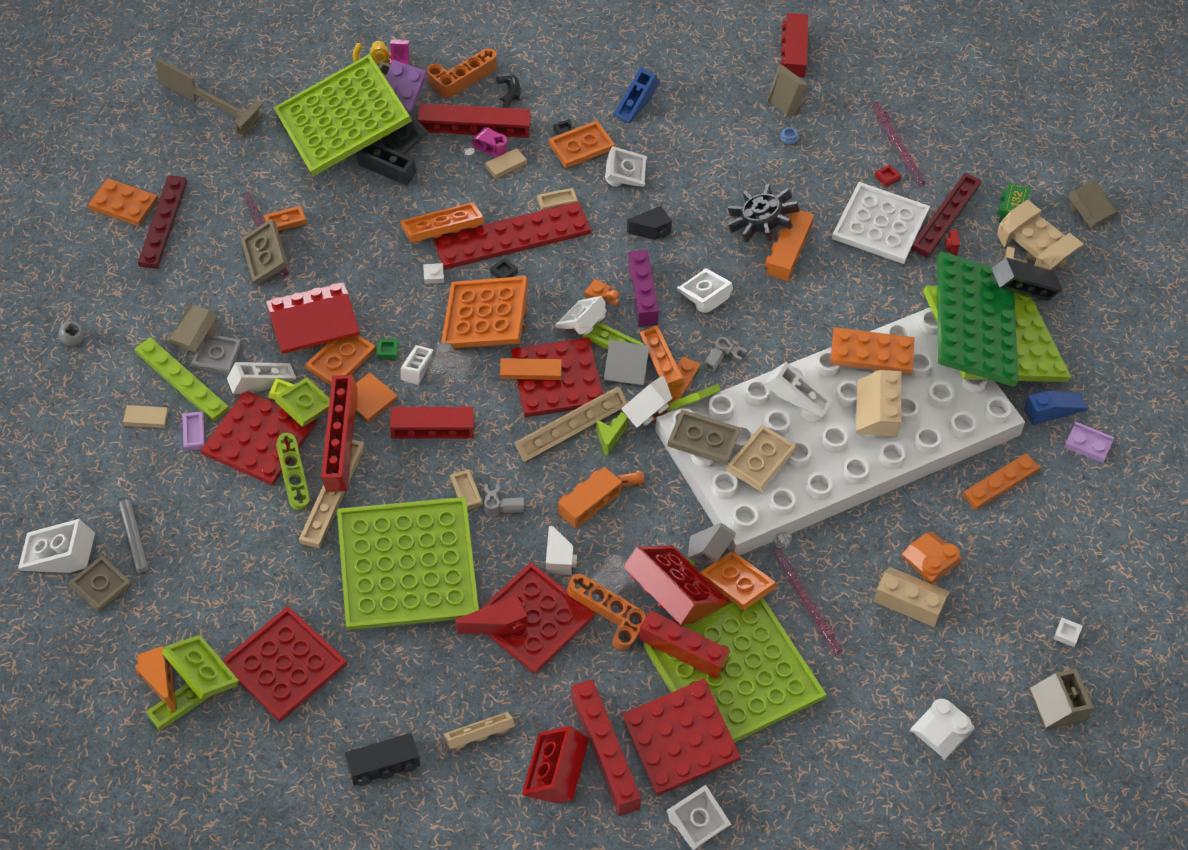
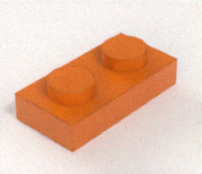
[264,206,307,231]

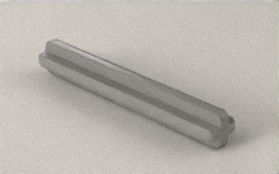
[119,499,148,573]

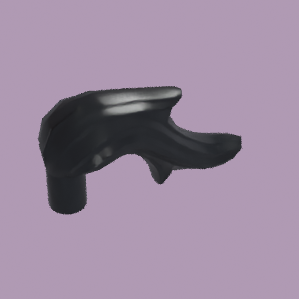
[496,74,520,108]

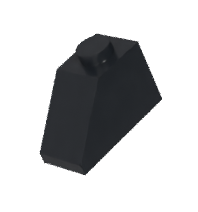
[627,206,672,240]

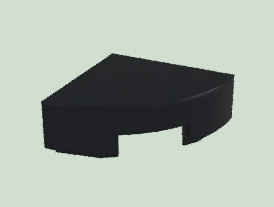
[553,119,571,135]

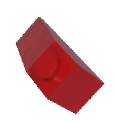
[455,595,528,635]

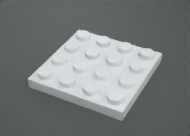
[832,182,930,264]

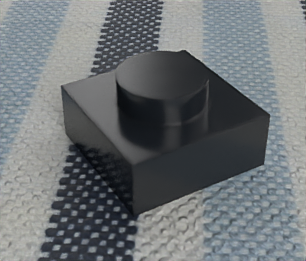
[490,257,518,278]

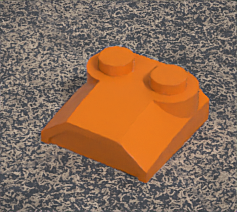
[901,532,963,584]

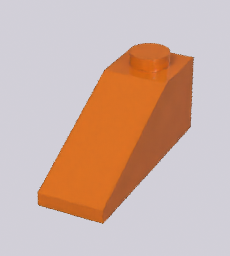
[135,646,177,712]

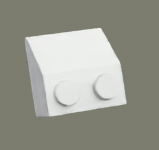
[621,375,672,428]

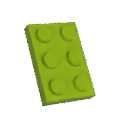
[162,635,239,700]

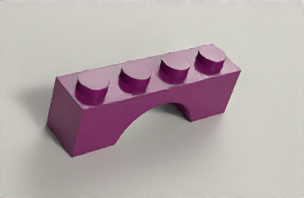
[628,250,659,327]

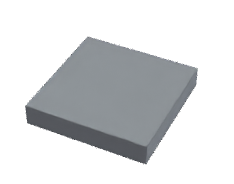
[191,335,243,375]
[604,340,650,386]

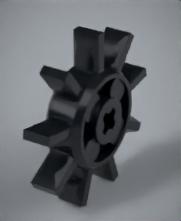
[728,184,800,242]

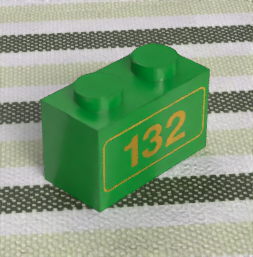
[997,183,1031,222]

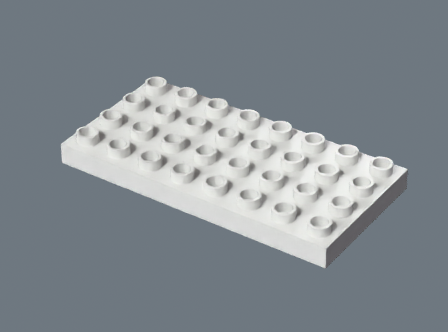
[655,307,1025,556]

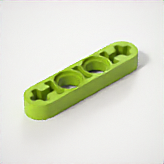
[276,433,309,511]

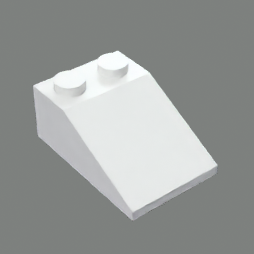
[18,519,95,573]

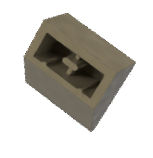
[1029,668,1093,729]

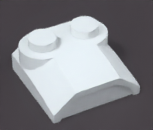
[605,146,647,187]
[677,268,733,313]
[555,296,607,335]
[910,699,975,760]
[666,785,732,850]

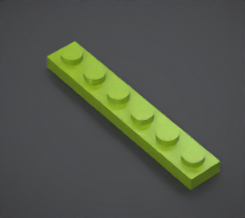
[135,337,230,422]

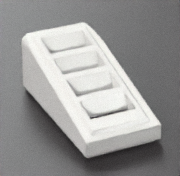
[401,345,434,385]

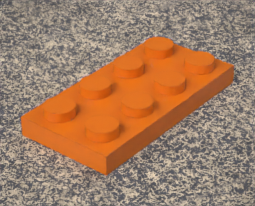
[400,202,484,243]
[830,327,915,374]

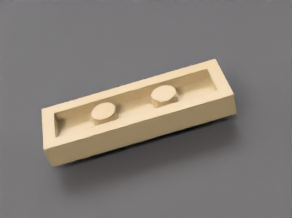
[444,712,515,749]

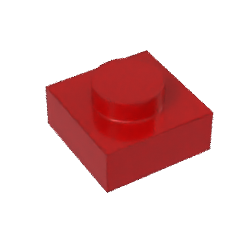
[945,230,960,256]

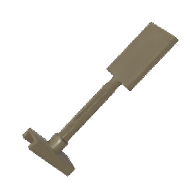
[156,58,263,138]

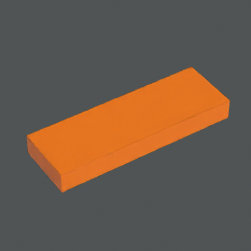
[500,358,562,380]

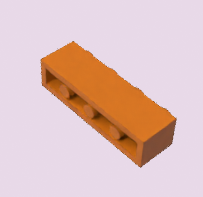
[765,210,814,281]

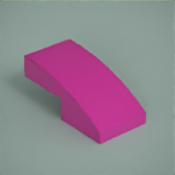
[390,40,409,65]

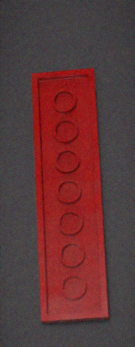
[433,202,591,270]

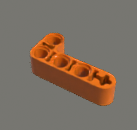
[427,48,497,98]
[567,574,646,651]

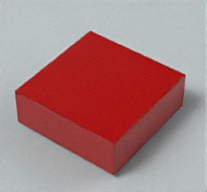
[874,164,901,187]

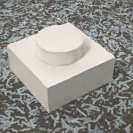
[423,263,444,284]
[1053,618,1082,647]

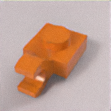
[584,279,620,306]

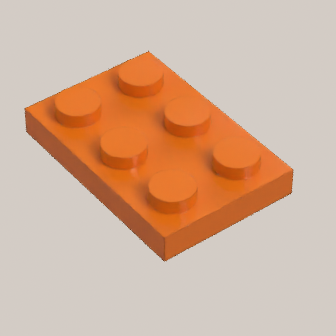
[548,120,615,168]
[88,178,158,226]
[305,335,376,385]
[701,551,776,611]

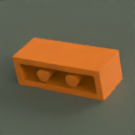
[558,466,622,529]

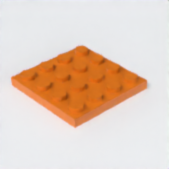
[441,276,529,349]

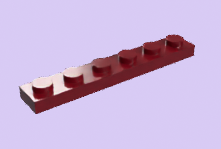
[911,173,981,258]
[138,175,187,269]

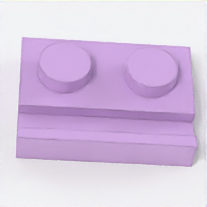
[1064,421,1114,463]

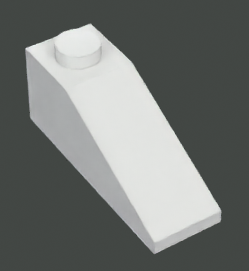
[227,362,296,394]
[764,362,832,417]

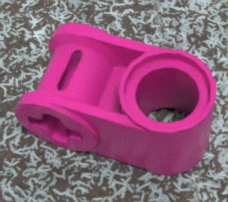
[472,127,508,158]

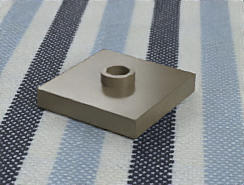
[68,555,132,613]

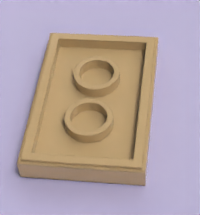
[726,425,797,492]

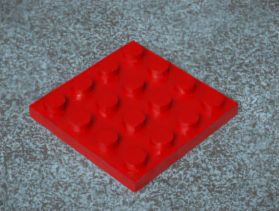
[511,337,603,417]
[201,391,316,486]
[479,562,595,675]
[222,606,348,722]
[622,678,741,796]

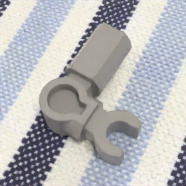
[703,337,747,373]
[484,484,524,517]

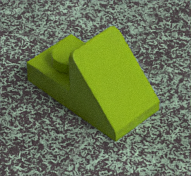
[596,412,628,456]

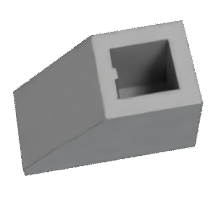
[687,523,736,567]

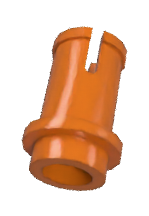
[618,470,645,487]

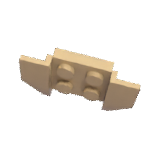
[997,200,1084,270]

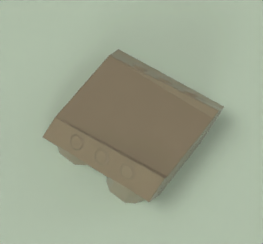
[767,65,807,116]
[1068,179,1119,229]
[168,302,218,353]

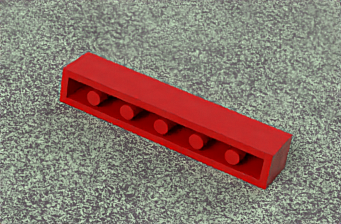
[418,104,531,138]
[321,375,358,492]
[571,679,641,816]

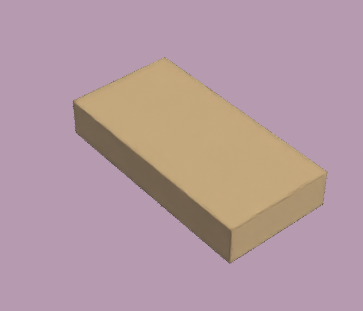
[485,148,527,179]
[537,188,578,211]
[123,405,169,428]
[450,469,483,510]

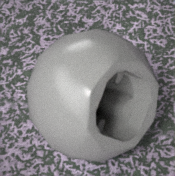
[58,321,84,346]

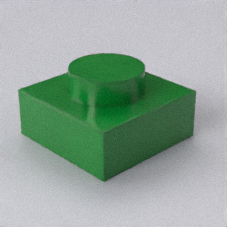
[377,339,399,360]

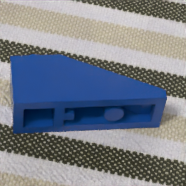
[614,67,660,123]
[1024,391,1088,425]

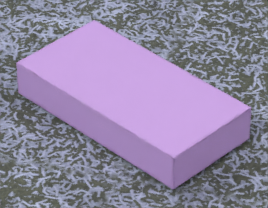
[182,411,205,451]

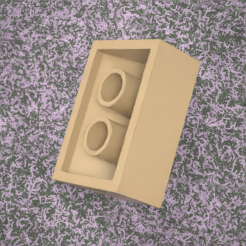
[856,370,901,437]
[874,567,950,627]

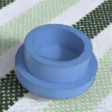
[780,127,799,145]

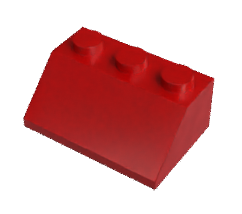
[522,726,589,803]

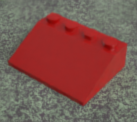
[266,282,360,354]
[623,545,730,625]

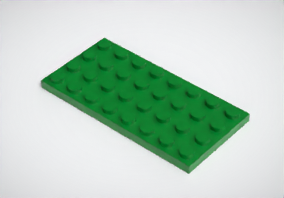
[937,251,1019,387]

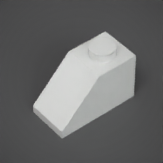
[546,526,577,575]

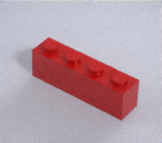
[780,13,808,78]
[390,406,474,439]
[639,610,730,679]

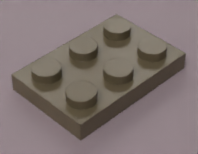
[241,219,288,285]
[667,409,741,465]

